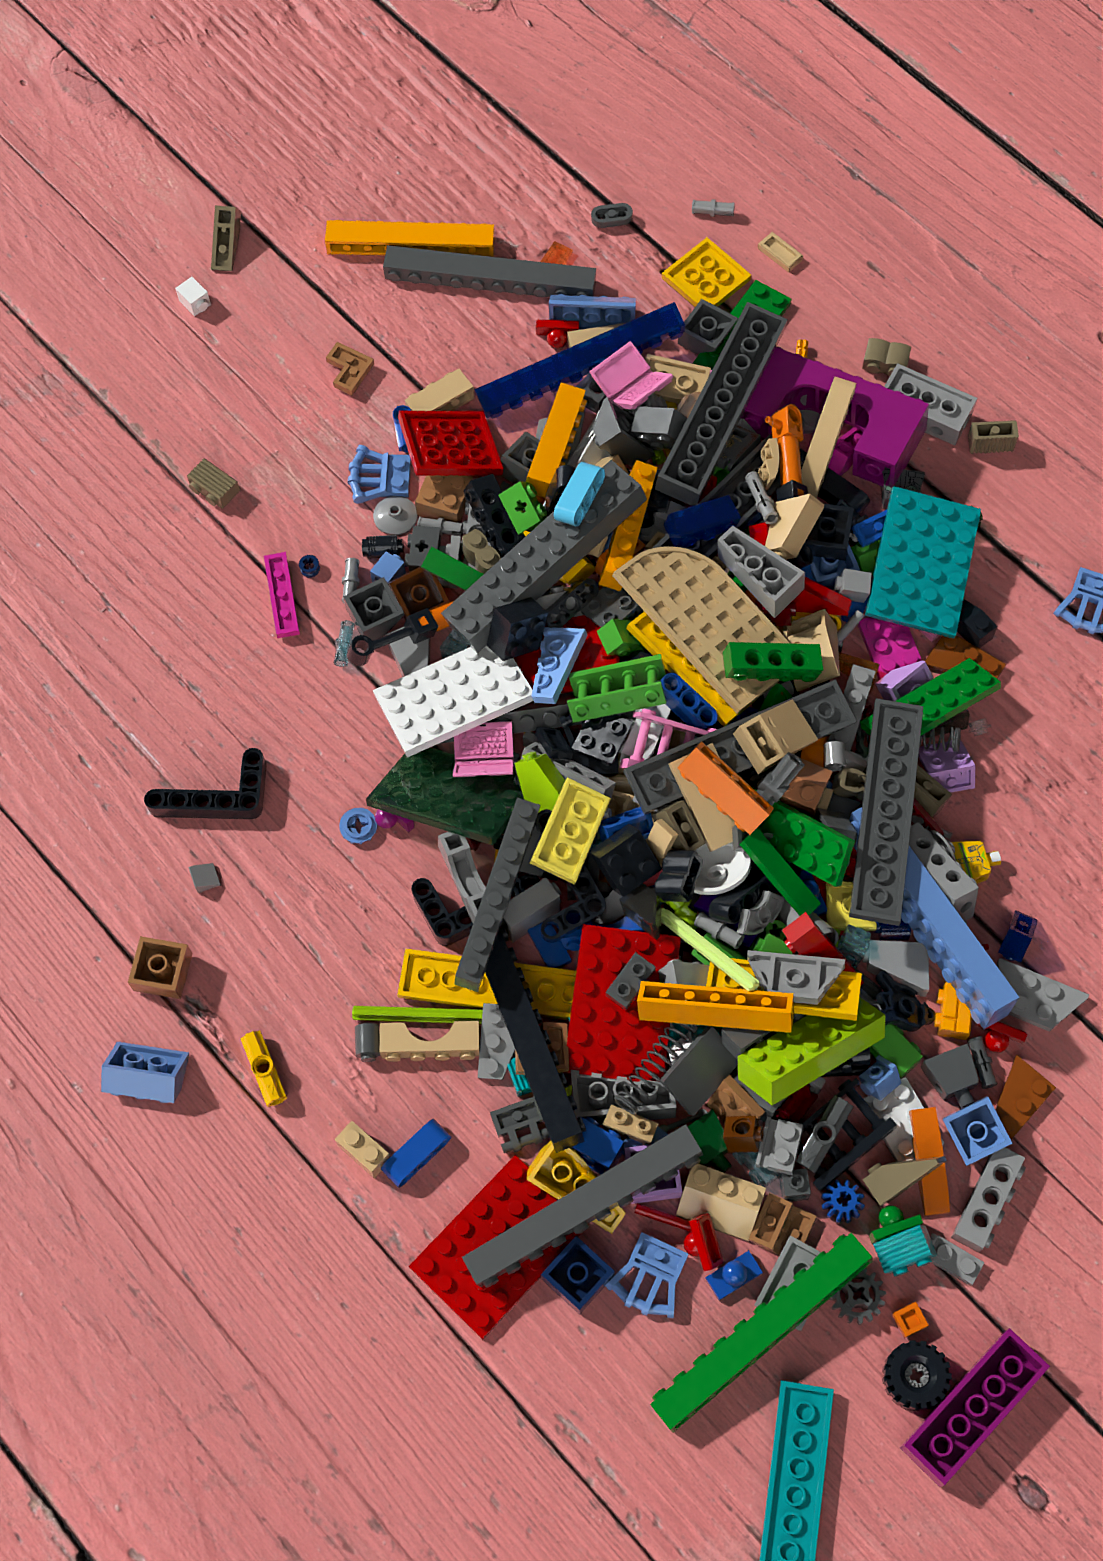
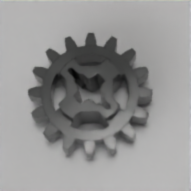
[829,1268,886,1325]

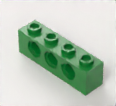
[723,642,823,682]

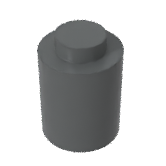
[355,1023,380,1062]

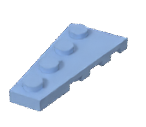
[531,627,588,704]

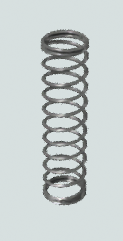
[856,719,961,753]
[614,1023,698,1115]

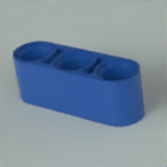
[658,673,718,730]
[381,1119,451,1188]

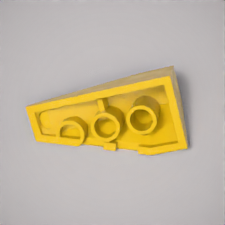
[527,1141,626,1234]

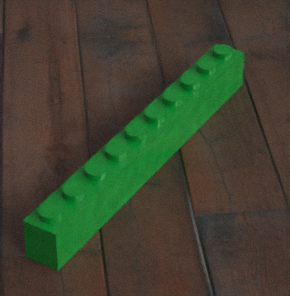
[650,1233,873,1433]

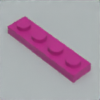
[264,552,300,638]

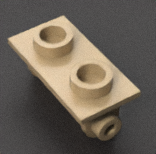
[603,1105,659,1145]

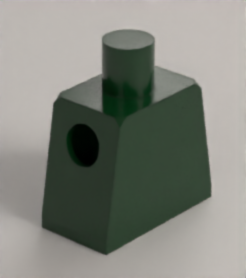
[688,1109,732,1173]

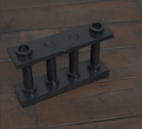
[798,1078,897,1193]

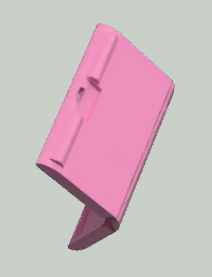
[589,341,673,410]
[453,721,514,777]

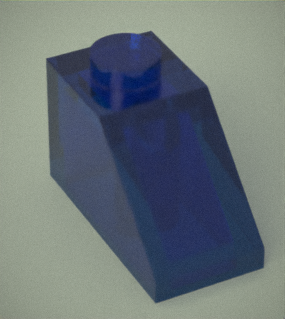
[998,910,1038,963]

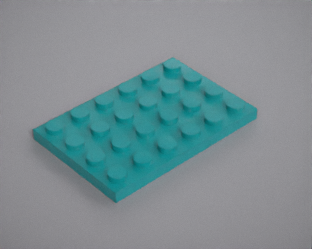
[865,486,981,638]

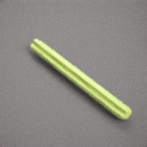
[657,908,760,991]

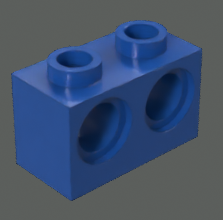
[598,807,654,842]

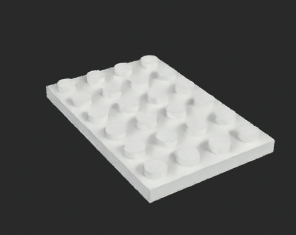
[373,646,533,757]

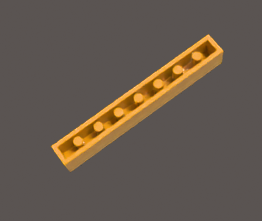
[325,220,495,257]

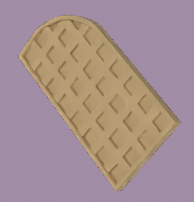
[612,547,799,714]

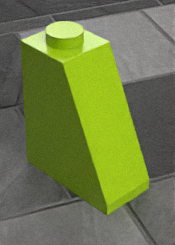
[514,752,565,812]

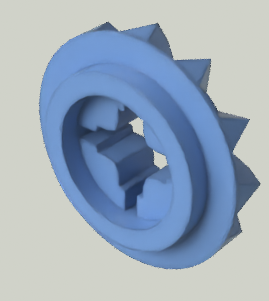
[339,808,377,844]

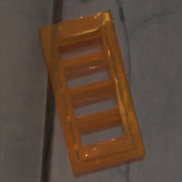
[839,652,880,689]

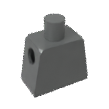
[921,1044,979,1108]

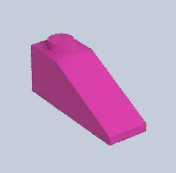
[828,427,863,476]

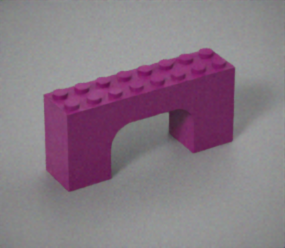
[741,346,929,488]

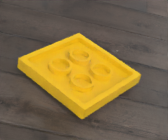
[661,237,752,307]

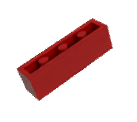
[782,912,864,985]

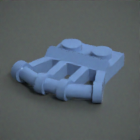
[347,445,411,504]
[1053,567,1103,634]
[605,1232,689,1318]

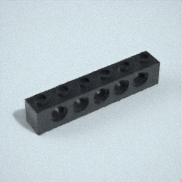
[463,474,550,592]

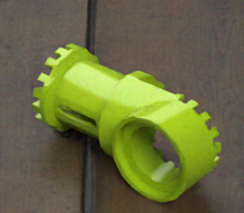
[659,898,698,930]

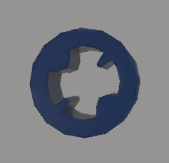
[299,555,320,578]

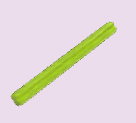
[352,1006,483,1024]

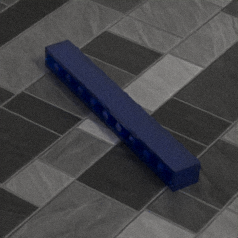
[475,302,685,419]

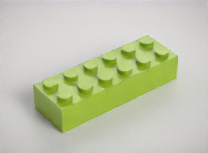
[737,997,885,1106]

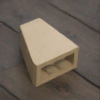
[765,494,824,560]

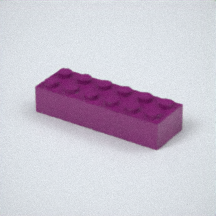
[900,1328,1050,1487]

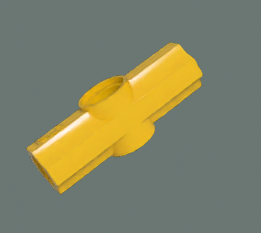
[240,1030,287,1107]

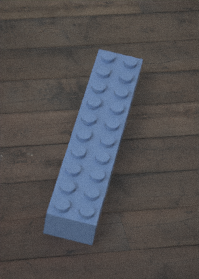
[849,807,1019,1029]

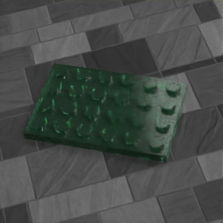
[366,748,524,845]

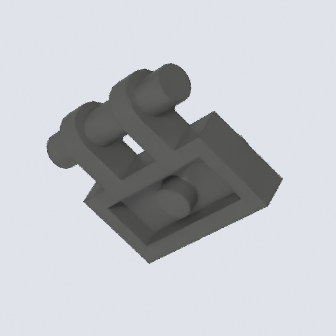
[490,1097,550,1154]

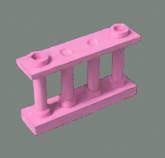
[619,709,717,769]

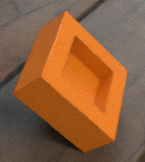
[892,1302,929,1339]

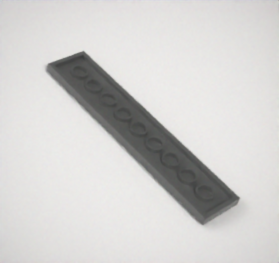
[623,679,857,814]
[849,698,923,926]

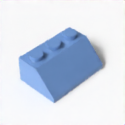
[101,1042,189,1103]

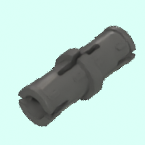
[967,1036,998,1089]

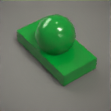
[869,1205,923,1244]

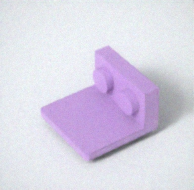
[918,740,975,793]

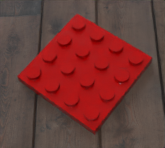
[398,411,503,476]

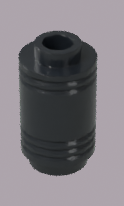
[362,535,404,559]

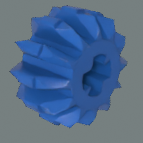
[821,1180,865,1224]

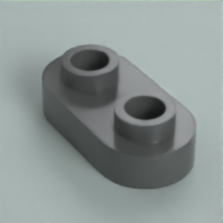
[591,203,633,228]

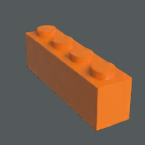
[677,741,774,835]

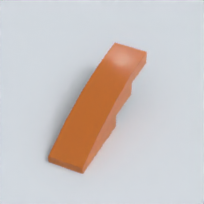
[909,1107,950,1216]

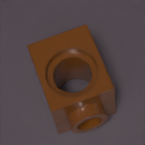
[723,1116,764,1152]

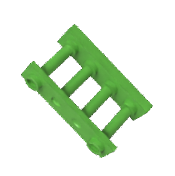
[567,654,667,723]

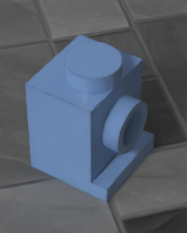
[859,1055,902,1101]

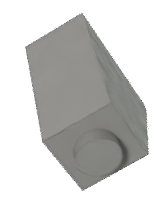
[385,627,431,677]
[862,940,929,997]

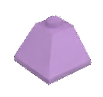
[875,661,934,701]

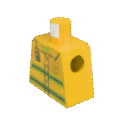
[951,841,1001,884]

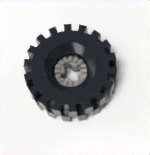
[882,1340,952,1411]

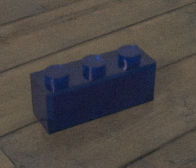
[664,495,741,547]

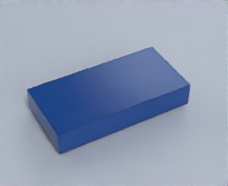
[527,922,572,969]

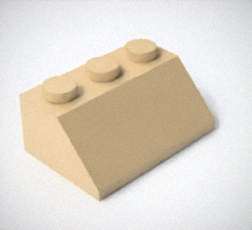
[676,1164,766,1242]

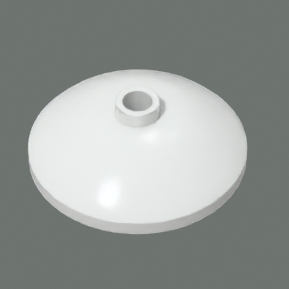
[694,842,751,895]

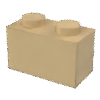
[335,1121,390,1179]

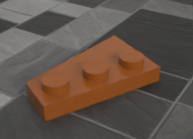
[925,635,1006,679]
[995,1055,1056,1140]

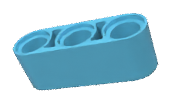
[554,462,605,527]

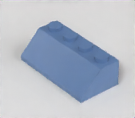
[549,294,636,332]

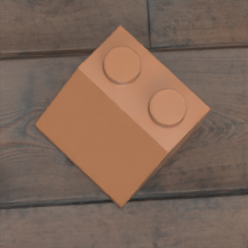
[779,758,833,816]

